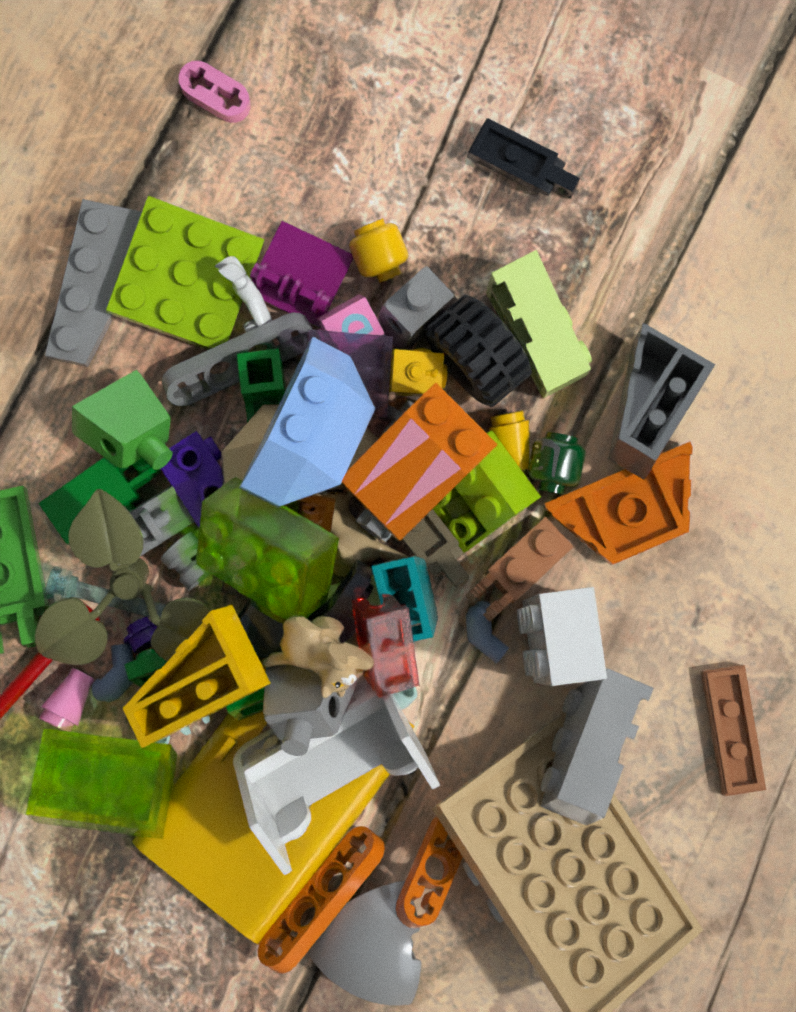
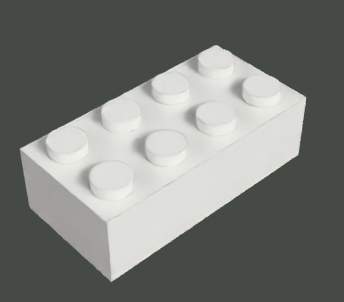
[517,587,607,686]

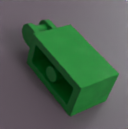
[38,458,161,545]

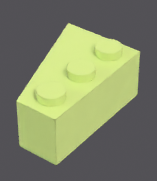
[486,250,592,399]

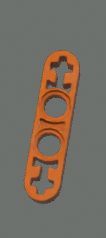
[258,826,385,974]

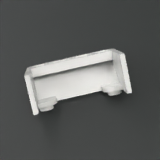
[233,673,440,875]

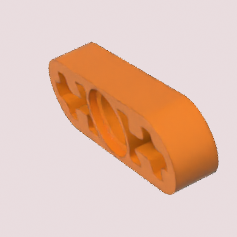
[396,816,463,928]

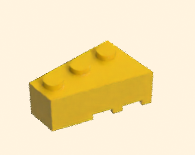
[122,605,271,748]

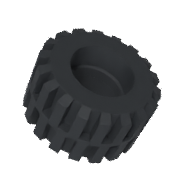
[425,294,532,408]

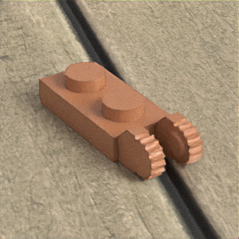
[465,516,574,622]

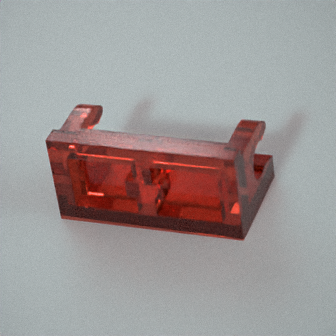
[352,594,420,698]

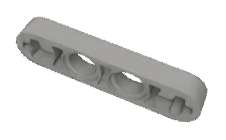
[162,313,315,406]

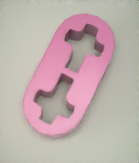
[179,61,251,123]

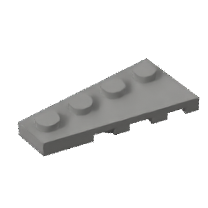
[45,199,142,367]

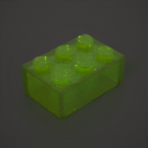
[196,477,339,620]
[25,729,178,839]

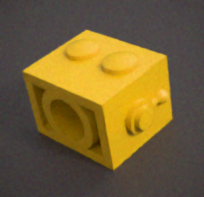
[381,348,447,397]

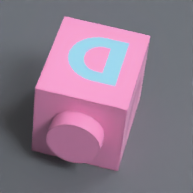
[316,294,385,354]

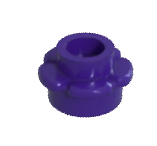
[123,617,158,653]

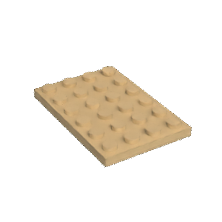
[432,715,703,1012]

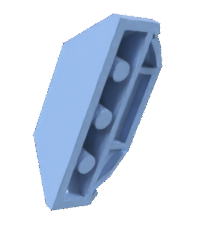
[239,337,375,507]

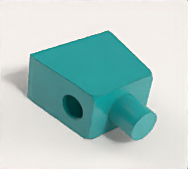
[372,556,438,646]

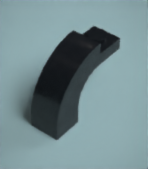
[238,559,374,658]

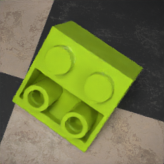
[433,430,541,553]

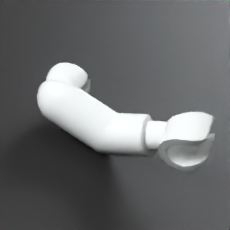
[215,256,273,332]

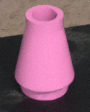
[39,668,95,734]

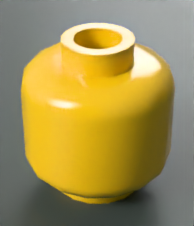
[349,218,409,283]

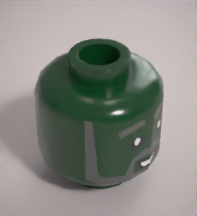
[528,432,586,495]

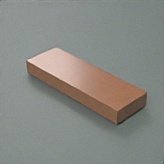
[701,665,766,796]

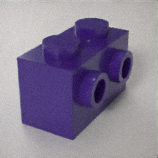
[161,431,245,531]

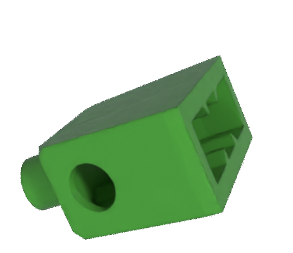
[72,370,173,470]

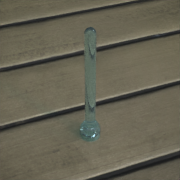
[45,566,166,618]

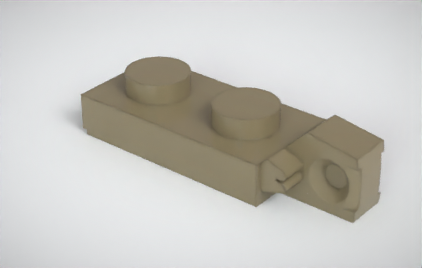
[403,509,469,587]

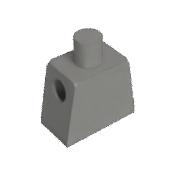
[377,266,458,350]
[263,665,358,756]

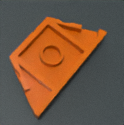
[543,441,693,565]

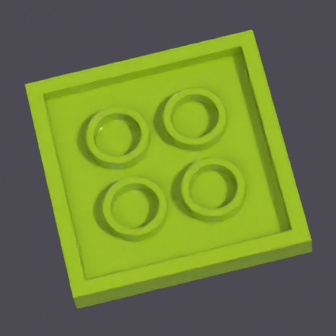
[106,195,265,350]

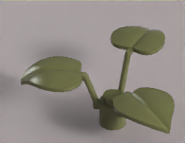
[35,489,212,665]

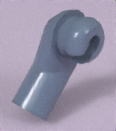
[466,601,509,664]
[92,644,133,703]

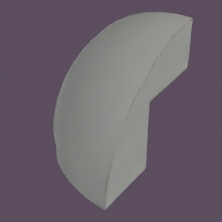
[308,881,421,1005]

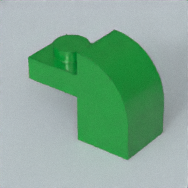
[237,349,286,423]

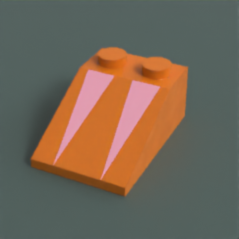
[341,382,498,542]

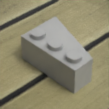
[541,668,654,826]

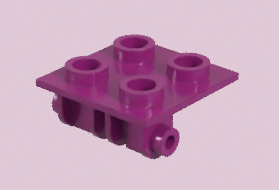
[250,221,354,328]

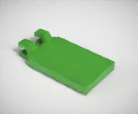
[0,486,49,654]

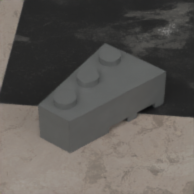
[608,323,716,480]

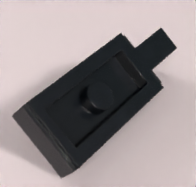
[467,118,580,199]

